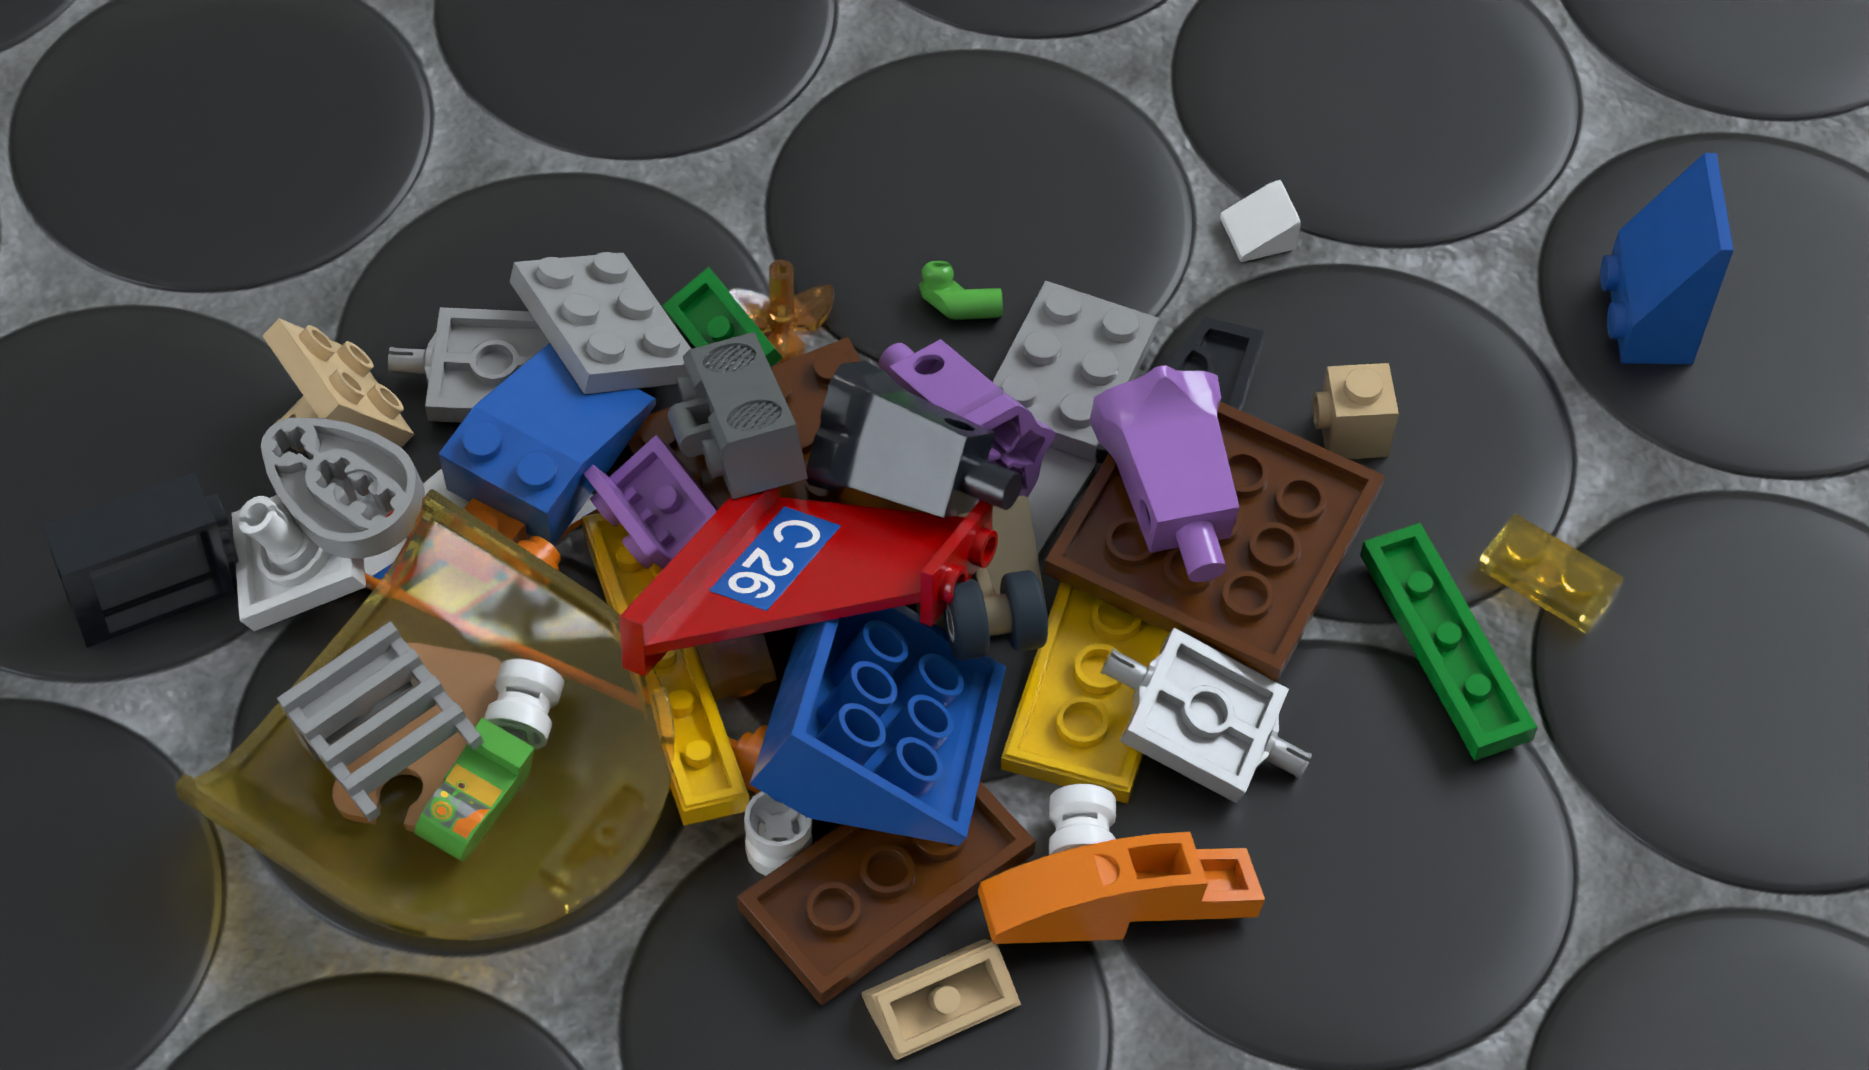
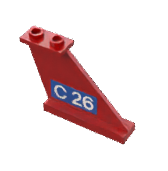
[619,487,998,677]

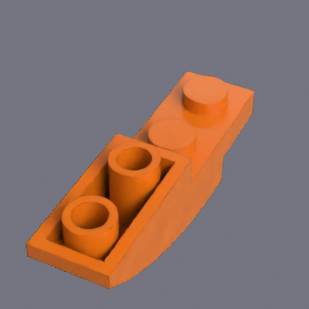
[978,832,1265,944]

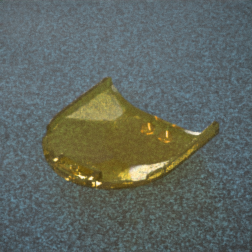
[175,489,675,941]

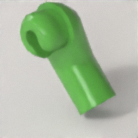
[918,261,1003,320]

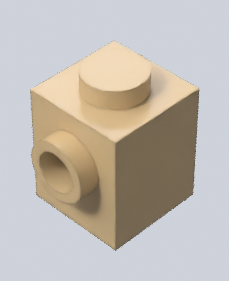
[1312,363,1399,459]

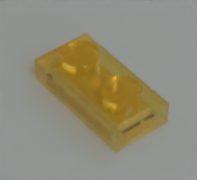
[1478,513,1624,634]

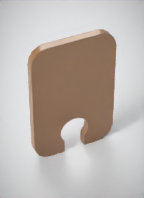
[332,643,502,832]

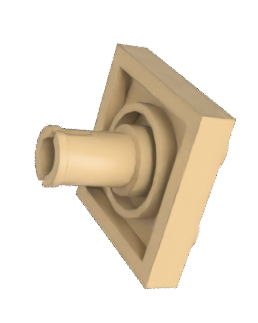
[263,318,414,452]

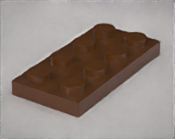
[737,781,1036,1006]

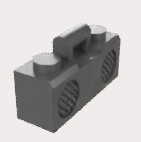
[667,332,808,500]

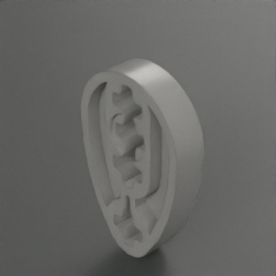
[260,418,425,559]

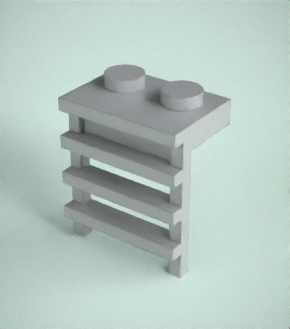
[277,621,484,822]

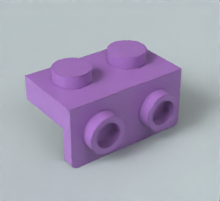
[583,435,719,569]

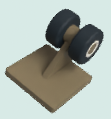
[915,496,1048,661]

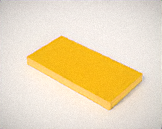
[1000,582,1169,804]

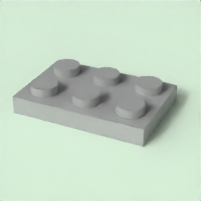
[510,252,691,394]
[993,280,1159,462]

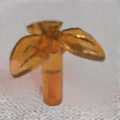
[729,260,834,363]

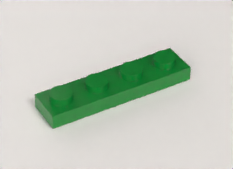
[1360,522,1538,761]

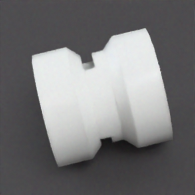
[485,659,565,749]
[1049,784,1116,855]
[744,791,813,876]

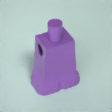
[878,339,1055,503]
[1089,365,1239,582]

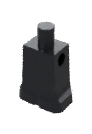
[806,361,1022,518]

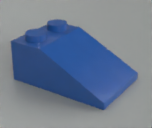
[1600,153,1734,364]
[438,343,656,546]

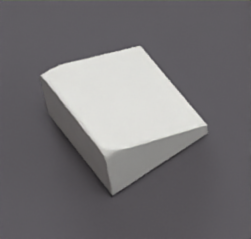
[1220,180,1301,262]

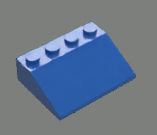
[750,605,1006,846]

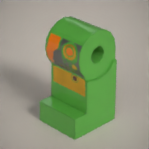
[414,717,535,862]

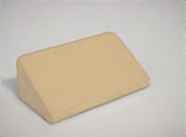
[861,939,1021,1060]

